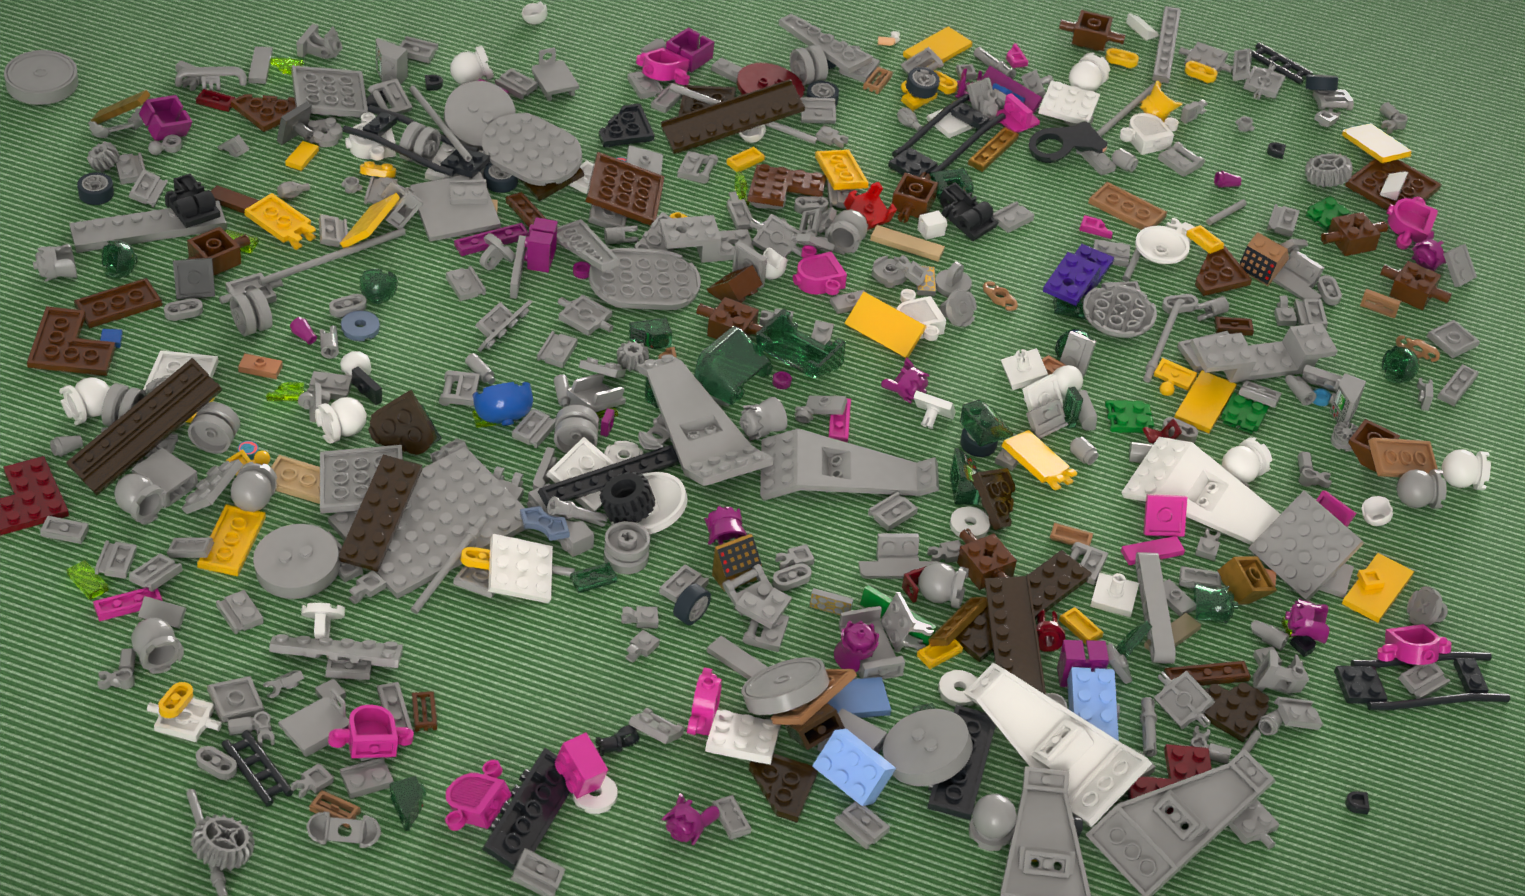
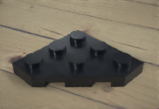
[599,103,655,147]

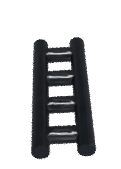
[1251,42,1313,85]
[221,730,294,806]

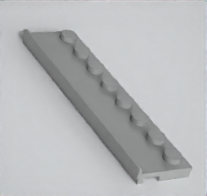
[69,201,227,253]

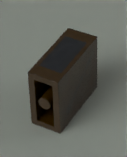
[784,703,845,750]

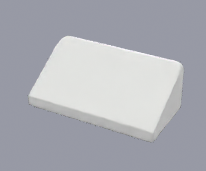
[1126,14,1159,40]
[1380,172,1408,200]

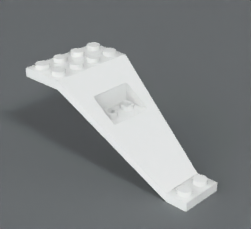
[1122,437,1281,545]
[964,663,1151,827]

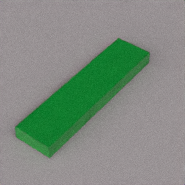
[860,585,937,646]

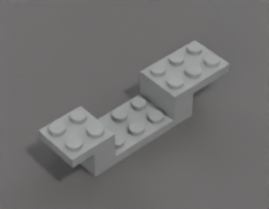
[1190,323,1338,383]

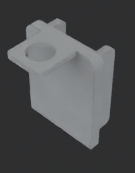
[532,48,579,101]
[566,373,626,412]
[279,689,349,757]

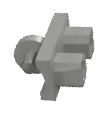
[298,383,331,422]

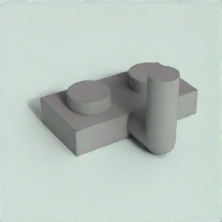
[1021,70,1054,97]

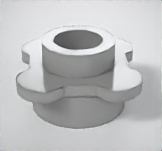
[1236,116,1255,132]
[341,176,362,193]
[794,406,814,423]

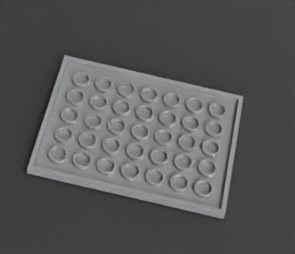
[328,447,526,599]

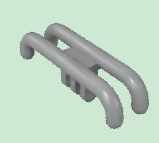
[175,66,247,91]

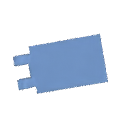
[827,677,891,718]

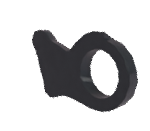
[1029,121,1107,163]

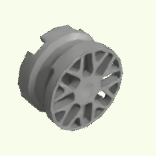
[1330,422,1358,451]

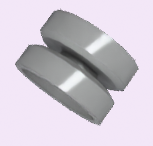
[790,45,828,86]
[399,121,441,167]
[230,288,273,337]
[101,383,147,426]
[188,402,240,454]
[554,405,599,453]
[604,521,650,574]

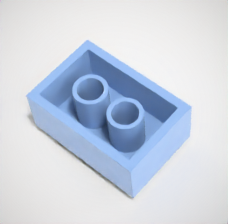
[813,729,896,806]

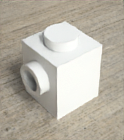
[917,211,947,240]

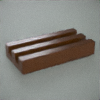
[1214,317,1254,336]
[412,691,437,731]

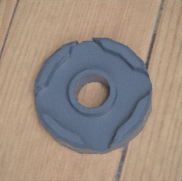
[341,310,380,341]

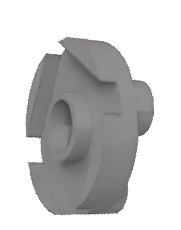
[307,117,343,147]
[872,256,908,288]

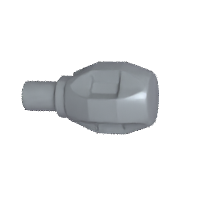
[897,108,923,131]
[277,181,310,199]

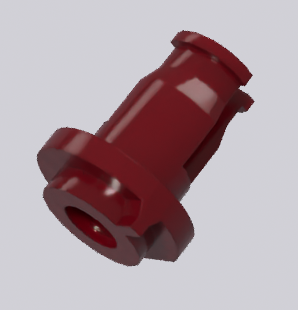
[1036,610,1066,652]

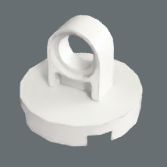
[301,603,345,639]

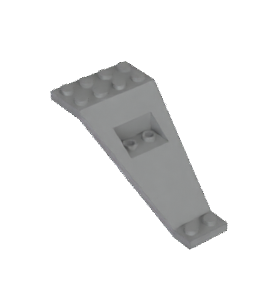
[760,429,939,501]

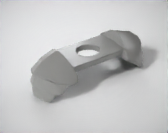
[88,108,144,138]
[638,414,670,450]
[307,812,381,848]

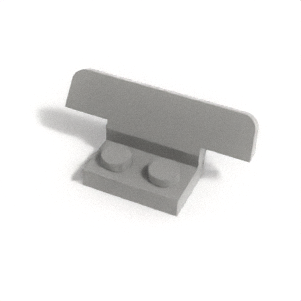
[1272,249,1324,301]
[858,533,939,579]

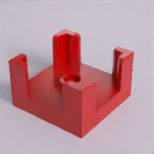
[843,182,897,230]

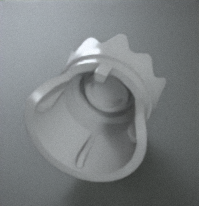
[33,244,78,282]
[739,397,787,441]

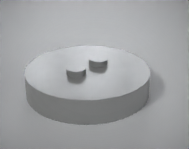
[4,50,78,105]
[444,81,516,151]
[253,524,340,599]
[741,657,829,715]
[883,709,973,786]

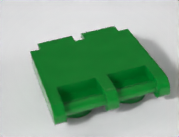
[1306,196,1354,231]
[1221,392,1270,434]
[1105,400,1155,433]

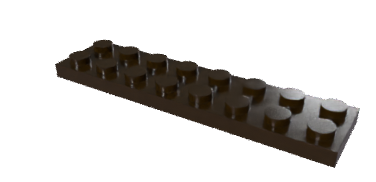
[955,550,1092,662]

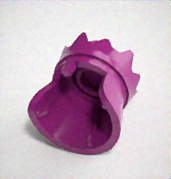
[1411,231,1446,271]
[881,357,930,404]
[704,506,747,545]
[1285,598,1329,644]
[834,621,879,672]
[662,793,720,845]

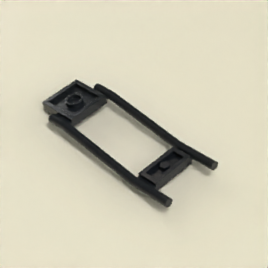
[888,94,1006,178]
[342,105,490,178]
[1334,651,1510,710]

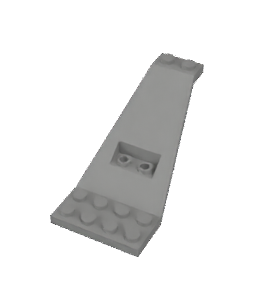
[638,354,774,486]
[1085,749,1276,896]
[1000,766,1091,896]

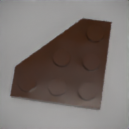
[231,94,296,132]
[1195,246,1252,296]

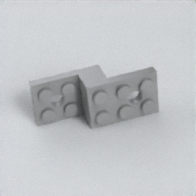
[659,215,754,263]

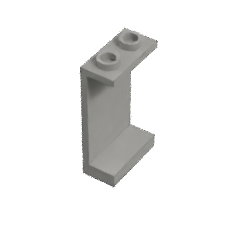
[839,606,905,680]

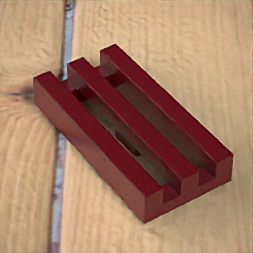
[196,89,236,112]

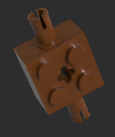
[1059,10,1126,51]
[892,172,938,223]
[1321,212,1388,256]
[187,226,250,276]
[1380,261,1452,310]
[696,297,770,348]
[957,528,1017,590]

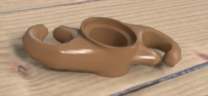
[983,281,1018,311]
[1396,335,1440,362]

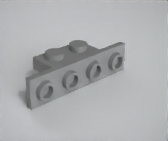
[475,299,532,352]

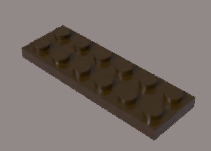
[339,454,422,572]

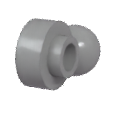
[148,135,182,155]

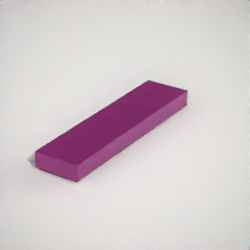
[982,66,1043,113]
[454,223,529,256]

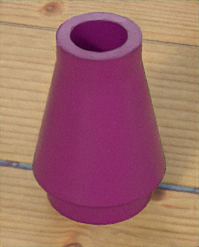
[1214,171,1241,188]
[290,317,317,345]

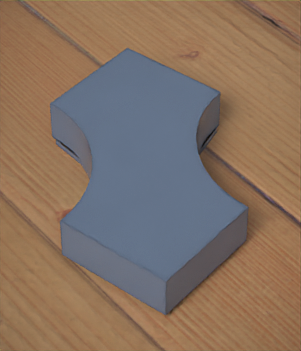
[520,506,570,541]

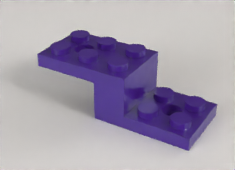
[1043,244,1114,306]

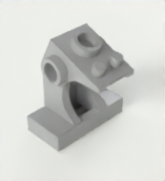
[296,24,343,59]
[380,181,423,229]
[1253,650,1309,694]

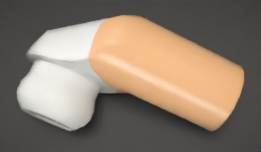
[878,31,900,46]

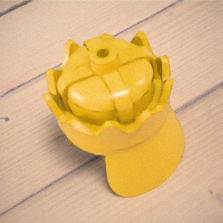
[1140,81,1183,122]

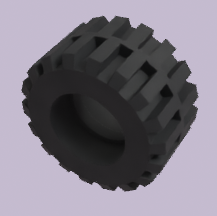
[599,472,656,524]

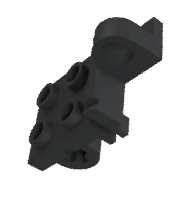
[165,173,220,228]
[940,183,999,241]

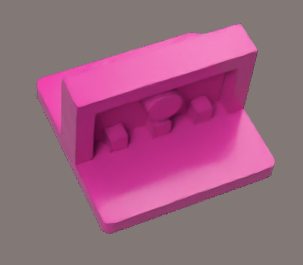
[996,93,1040,133]

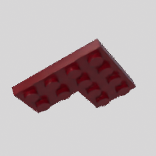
[0,456,69,536]
[1128,744,1212,814]

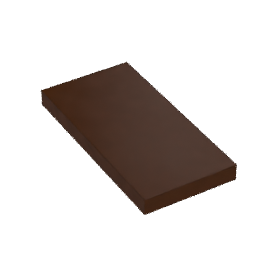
[74,278,162,329]

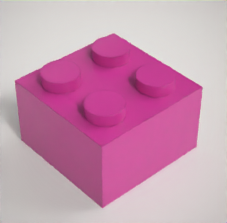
[555,733,608,799]

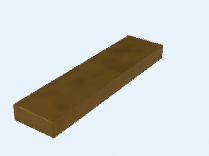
[91,90,150,124]
[968,127,1019,172]
[929,597,987,646]

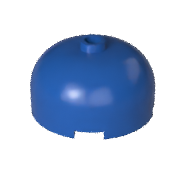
[472,382,533,426]

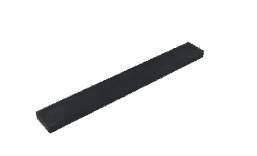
[538,445,680,508]

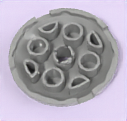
[1083,284,1157,338]

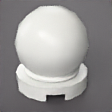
[450,45,494,85]
[1069,53,1110,91]
[59,377,110,425]
[315,397,367,444]
[1222,438,1272,483]
[1441,449,1491,490]

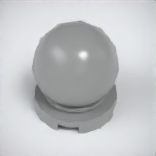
[825,210,868,255]
[231,462,277,512]
[1396,469,1447,509]
[114,473,168,525]
[918,563,969,609]
[131,618,184,674]
[968,794,1017,851]

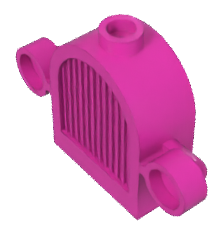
[636,48,690,85]
[1386,197,1438,250]
[793,245,847,295]
[1377,624,1452,665]
[687,667,722,736]
[328,705,414,758]
[445,760,512,831]

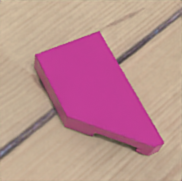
[1006,43,1028,68]
[1079,215,1113,239]

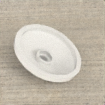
[1135,226,1190,264]

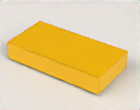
[285,141,319,171]
[726,147,765,173]
[1186,225,1224,254]
[1059,607,1104,644]
[917,639,963,669]

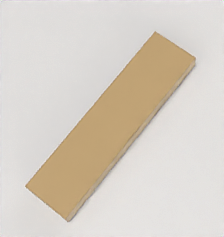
[870,225,945,262]

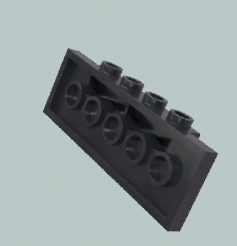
[927,705,996,820]
[482,748,570,871]

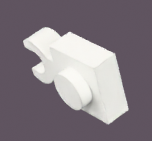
[1166,218,1194,243]

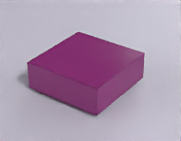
[600,408,615,437]

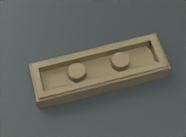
[1144,613,1201,651]

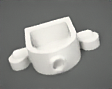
[345,113,396,161]
[1120,113,1179,155]
[897,289,946,341]

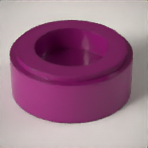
[573,262,591,279]
[772,371,792,389]

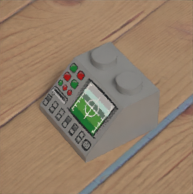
[375,38,408,85]
[1329,373,1366,423]

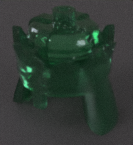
[1194,583,1238,624]

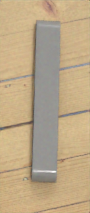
[1135,552,1176,664]

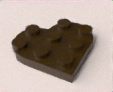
[368,390,436,455]
[1204,682,1269,743]

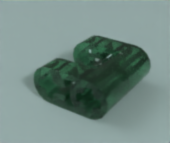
[929,168,974,199]

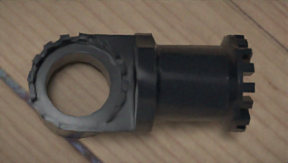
[595,725,640,756]

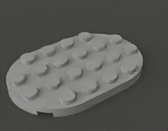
[482,113,582,186]
[589,248,701,310]

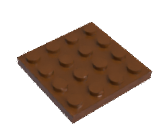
[585,152,665,226]
[1345,159,1442,210]

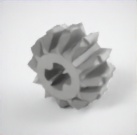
[87,141,120,173]
[617,340,649,372]

